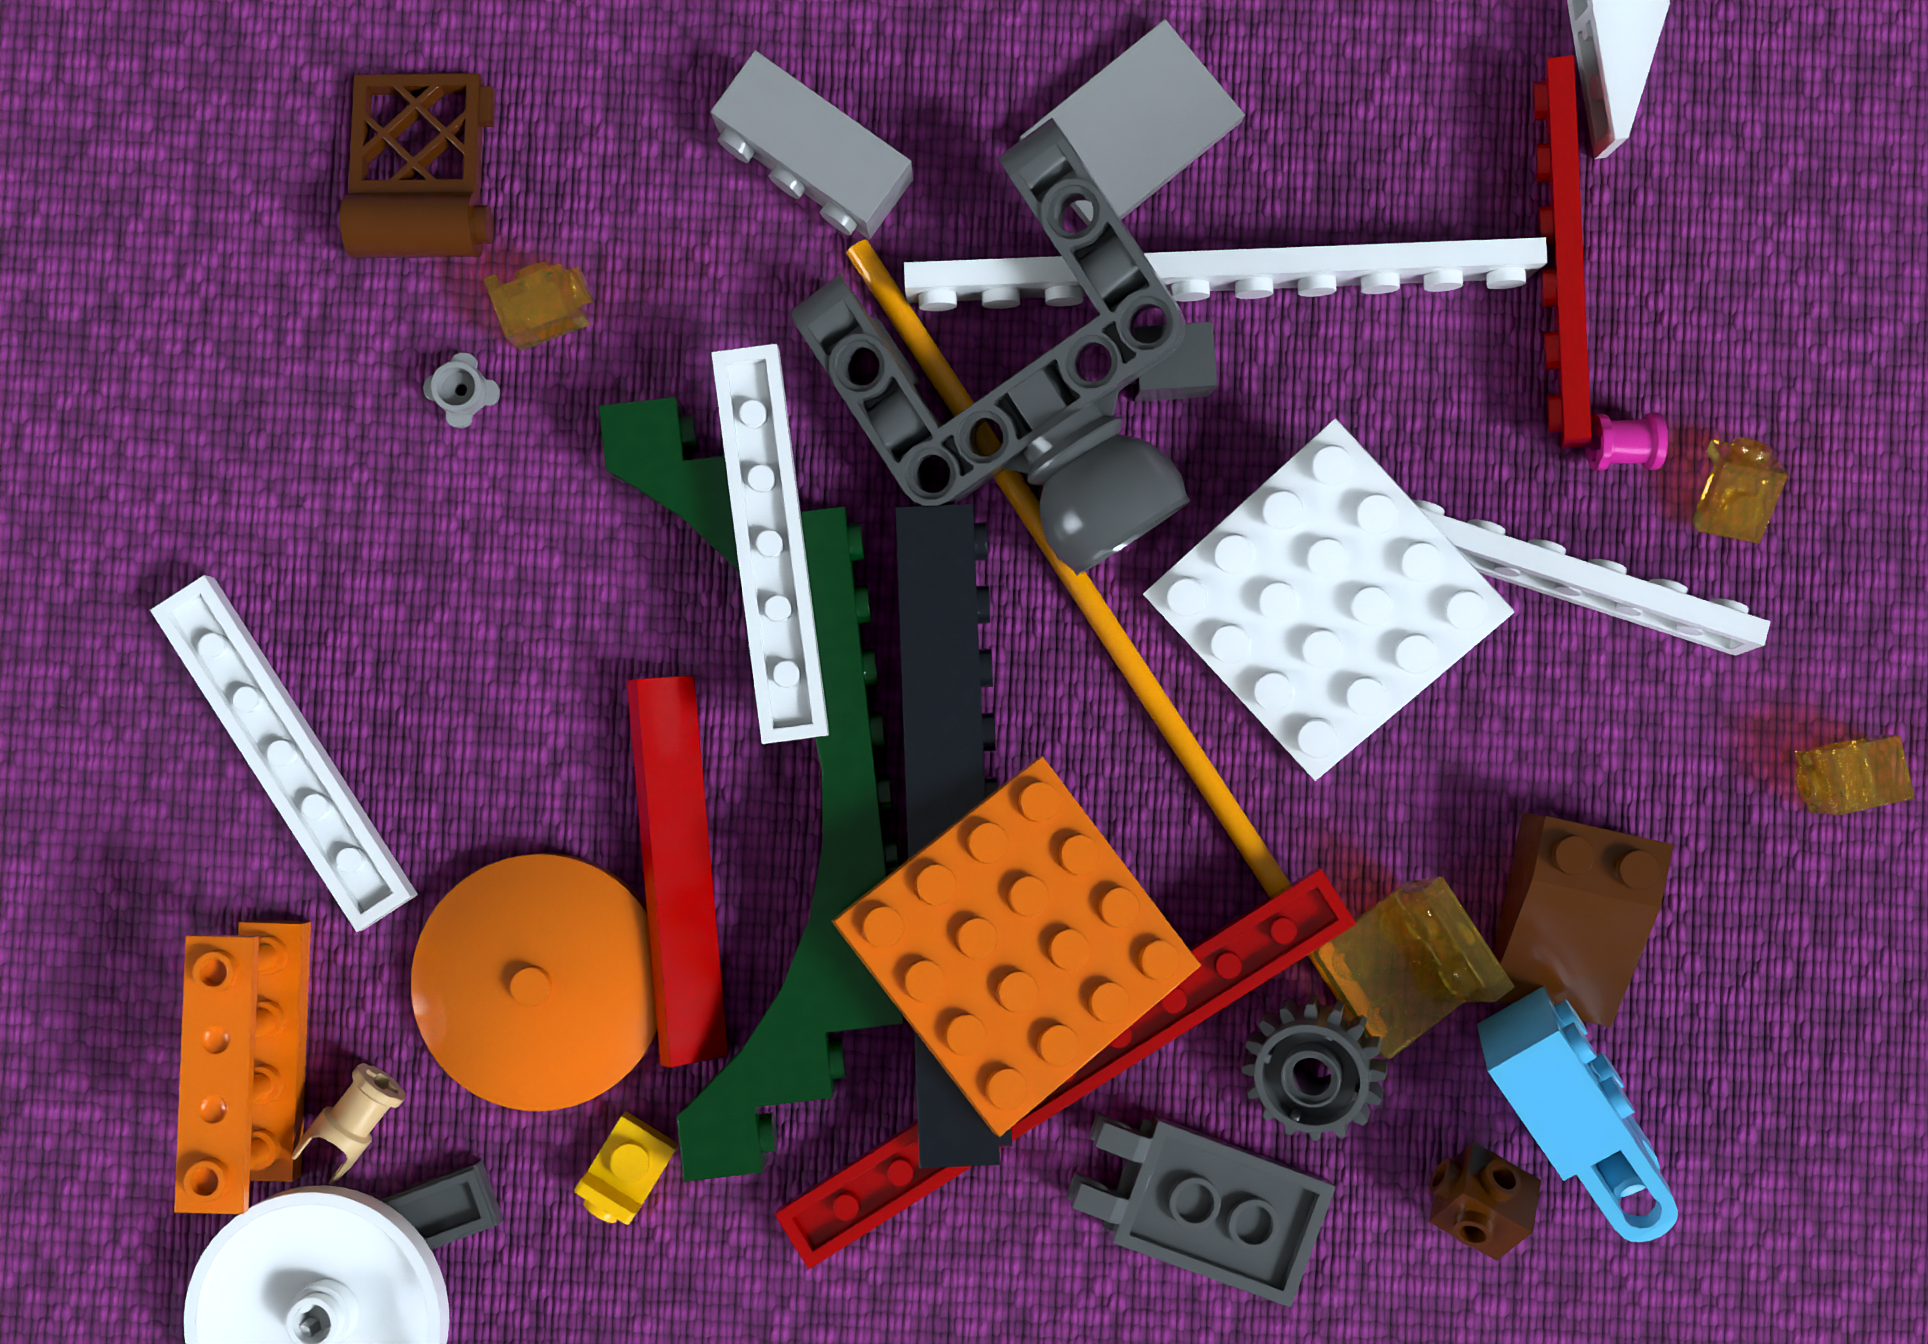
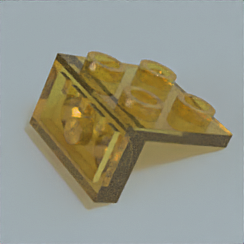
[1314,876,1514,1059]

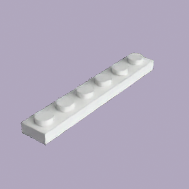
[711,344,829,744]
[1413,500,1771,656]
[150,575,418,932]

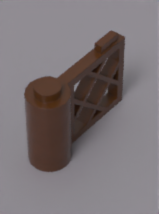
[340,73,495,258]

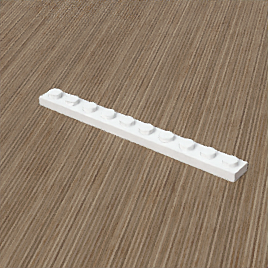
[904,237,1547,311]

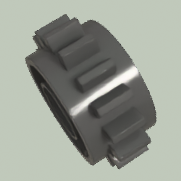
[1242,995,1388,1141]

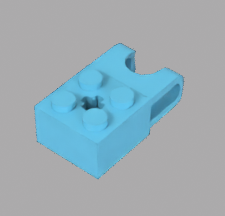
[1477,986,1678,1242]

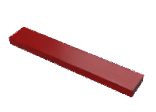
[627,675,728,1067]

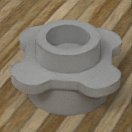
[423,352,500,428]

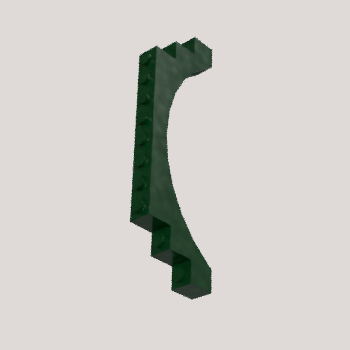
[599,397,904,1182]

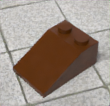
[1483,813,1674,1027]

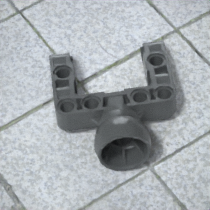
[790,118,1190,576]

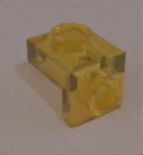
[1692,437,1789,544]

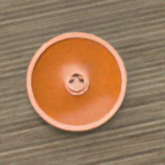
[411,853,658,1111]

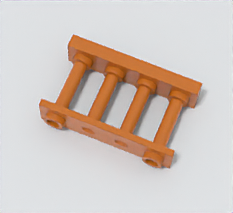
[174,920,311,1214]

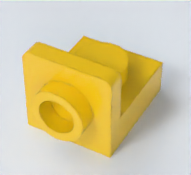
[574,1111,679,1225]

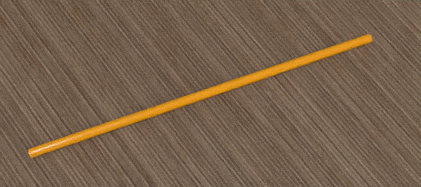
[846,239,1387,1037]

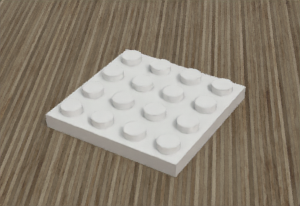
[1143,418,1515,781]

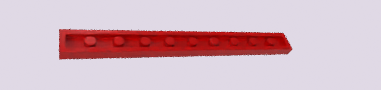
[774,867,1357,1270]

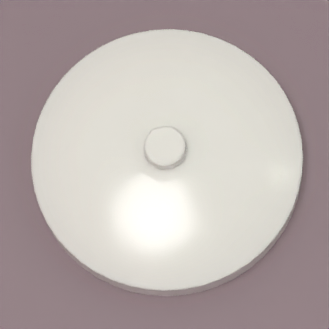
[184,1185,449,1344]

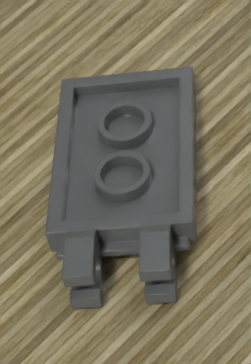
[1066,1112,1336,1308]

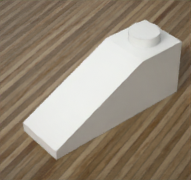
[1567,0,1670,159]

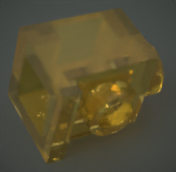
[483,262,593,351]

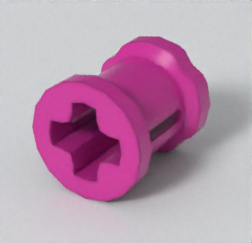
[1585,412,1668,471]

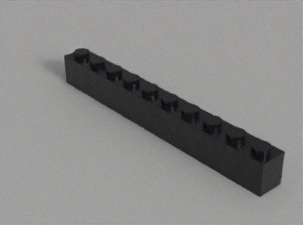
[896,504,1012,1168]

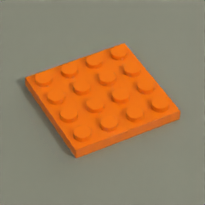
[831,756,1201,1137]

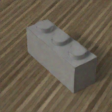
[710,50,913,240]

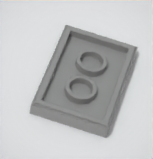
[1019,19,1245,226]

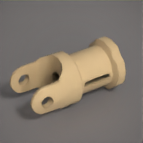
[292,1063,406,1185]

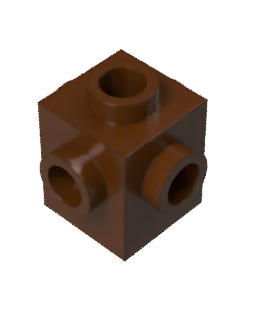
[1429,1142,1541,1261]

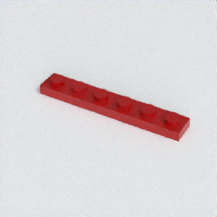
[1533,55,1592,449]

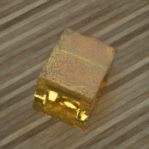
[1795,735,1915,815]

